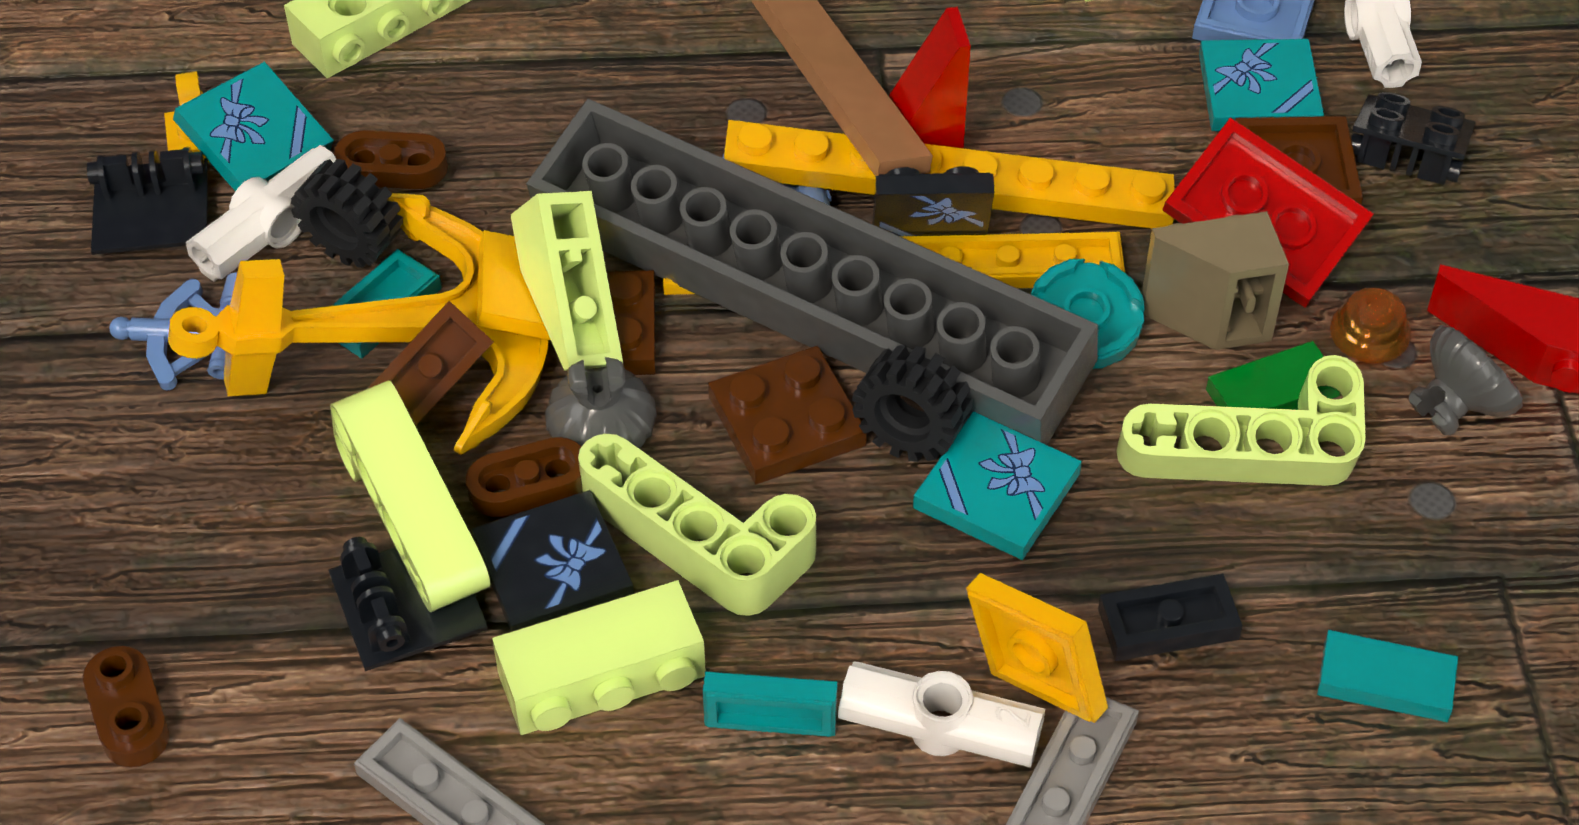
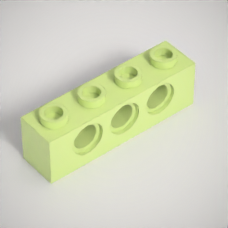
[284,0,472,79]

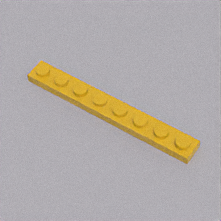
[724,120,1174,229]

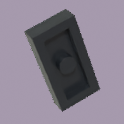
[1098,573,1243,662]

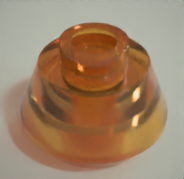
[1330,288,1411,364]

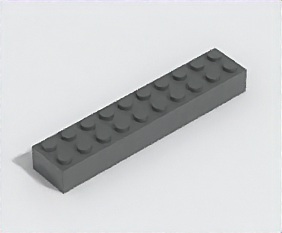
[526,98,1098,445]

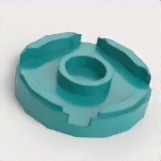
[1031,259,1145,369]

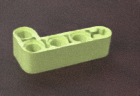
[1116,355,1366,486]
[330,380,491,612]
[578,434,816,616]

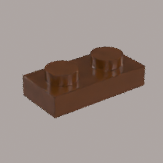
[607,270,655,375]
[367,301,494,427]

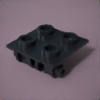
[1351,92,1476,185]
[87,147,208,255]
[328,537,488,671]

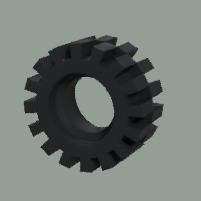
[290,159,403,268]
[852,345,973,462]

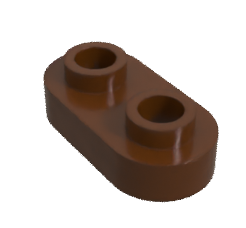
[334,130,448,189]
[466,437,582,517]
[83,646,169,767]

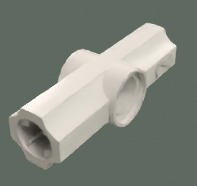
[1344,0,1422,88]
[185,145,336,282]
[838,661,1045,768]

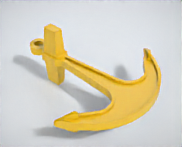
[168,193,548,455]

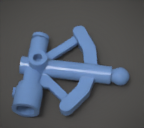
[109,272,237,390]

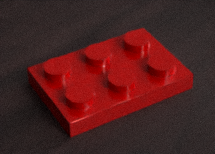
[1162,117,1374,308]

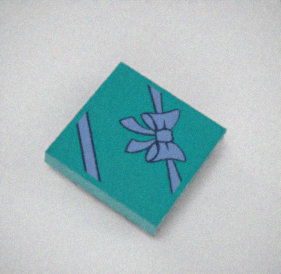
[1199,39,1324,131]
[173,61,334,191]
[913,411,1082,560]

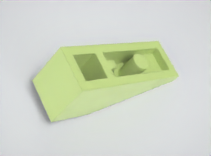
[510,191,623,371]

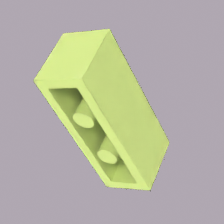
[492,580,706,735]

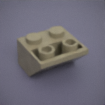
[1142,211,1289,350]

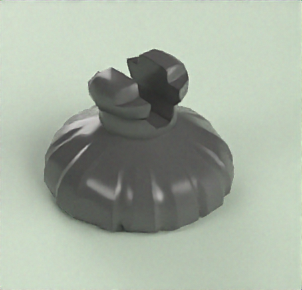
[1409,325,1523,435]
[545,357,657,448]

